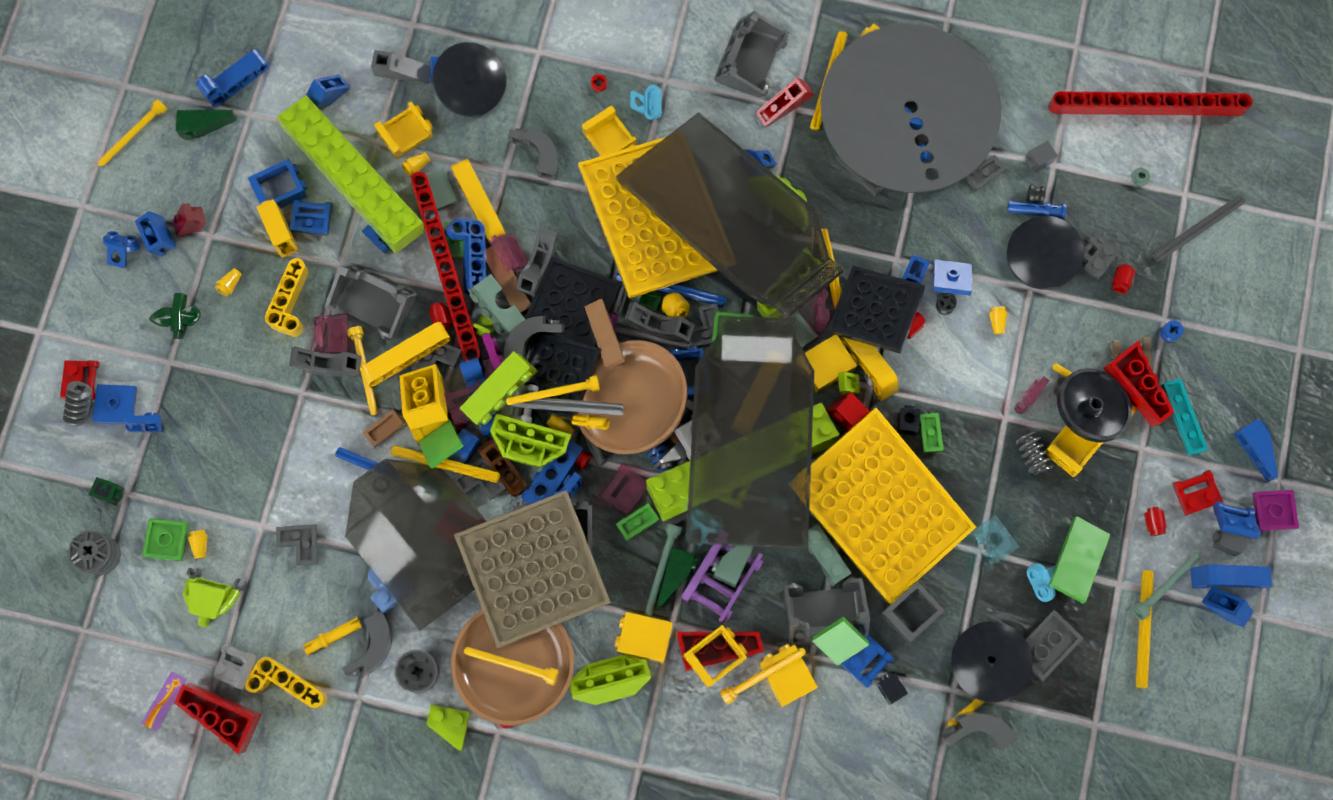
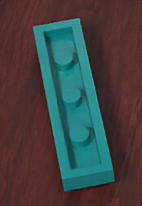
[1161,378,1209,456]

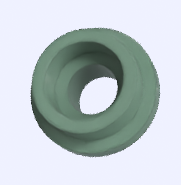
[1131,168,1150,186]

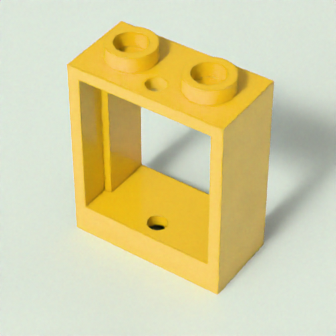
[683,625,747,688]

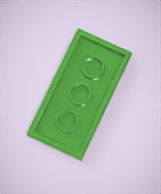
[1048,516,1110,604]

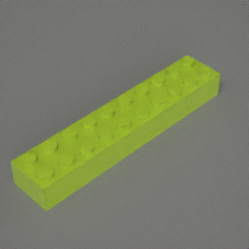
[276,95,425,254]
[646,403,839,522]

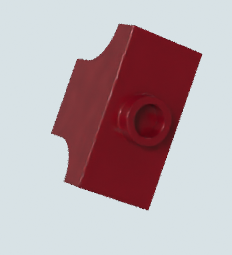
[172,203,206,237]

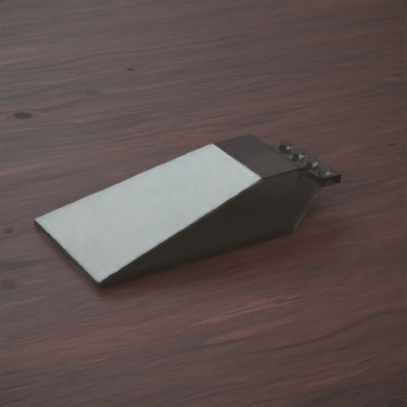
[616,112,843,319]
[686,316,815,549]

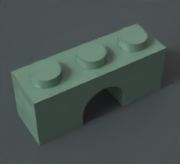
[468,274,525,336]
[800,524,851,587]

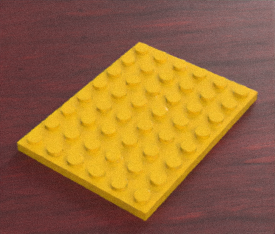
[578,132,736,299]
[788,408,976,605]

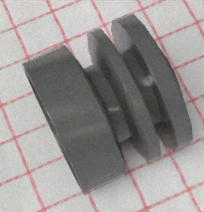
[68,530,121,576]
[395,650,439,693]

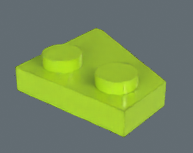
[426,704,471,751]

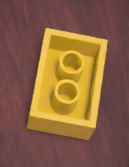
[399,364,448,430]

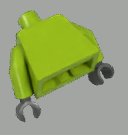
[182,568,248,627]

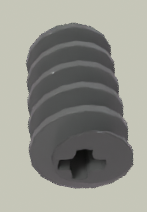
[63,381,92,426]
[1015,431,1053,475]

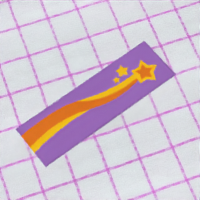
[141,671,187,732]

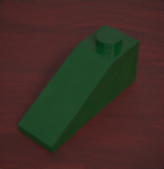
[175,110,237,140]
[657,548,697,608]

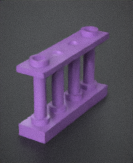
[681,530,764,624]

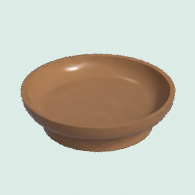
[577,341,688,455]
[451,610,574,725]

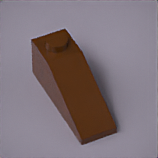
[477,437,529,497]

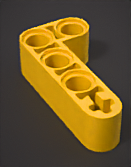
[265,258,309,337]
[841,337,899,401]
[245,657,328,709]

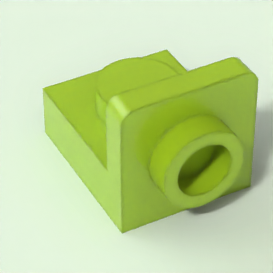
[472,313,496,338]
[838,372,860,395]

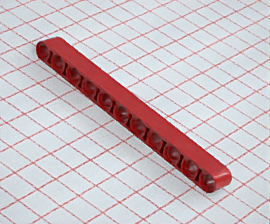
[1048,91,1253,116]
[411,171,482,362]

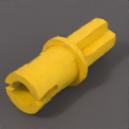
[571,414,610,430]

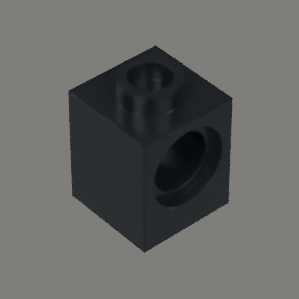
[897,405,921,436]
[876,672,908,705]

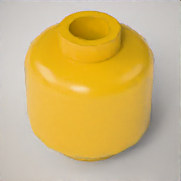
[662,293,690,318]

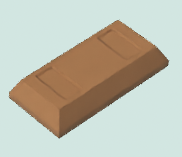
[363,409,405,448]

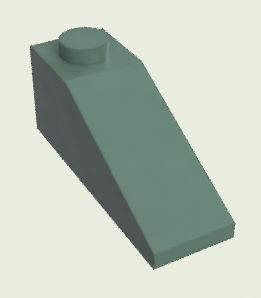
[712,530,761,587]

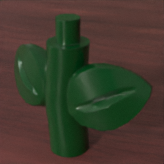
[149,293,201,339]

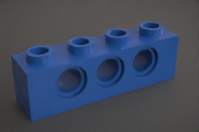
[521,440,584,505]

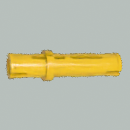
[303,616,363,656]

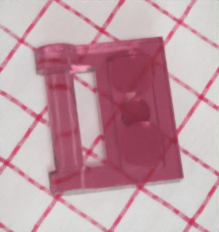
[813,288,830,332]
[313,315,348,354]
[1014,376,1050,414]
[444,380,482,426]
[599,464,647,516]

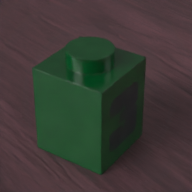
[88,477,124,506]

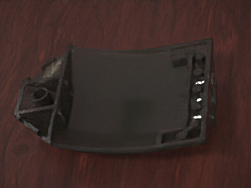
[345,459,487,631]

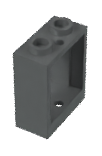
[880,581,945,644]

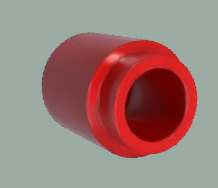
[1112,264,1136,293]
[429,302,452,331]
[907,312,926,339]
[1144,507,1167,536]

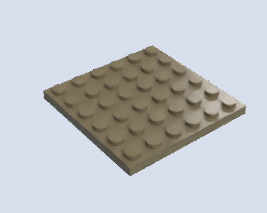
[454,490,611,648]

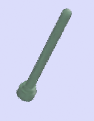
[645,523,682,617]
[1131,553,1200,620]

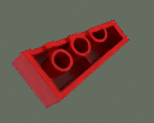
[1103,340,1174,427]
[826,392,870,431]
[676,631,764,673]
[174,683,262,754]

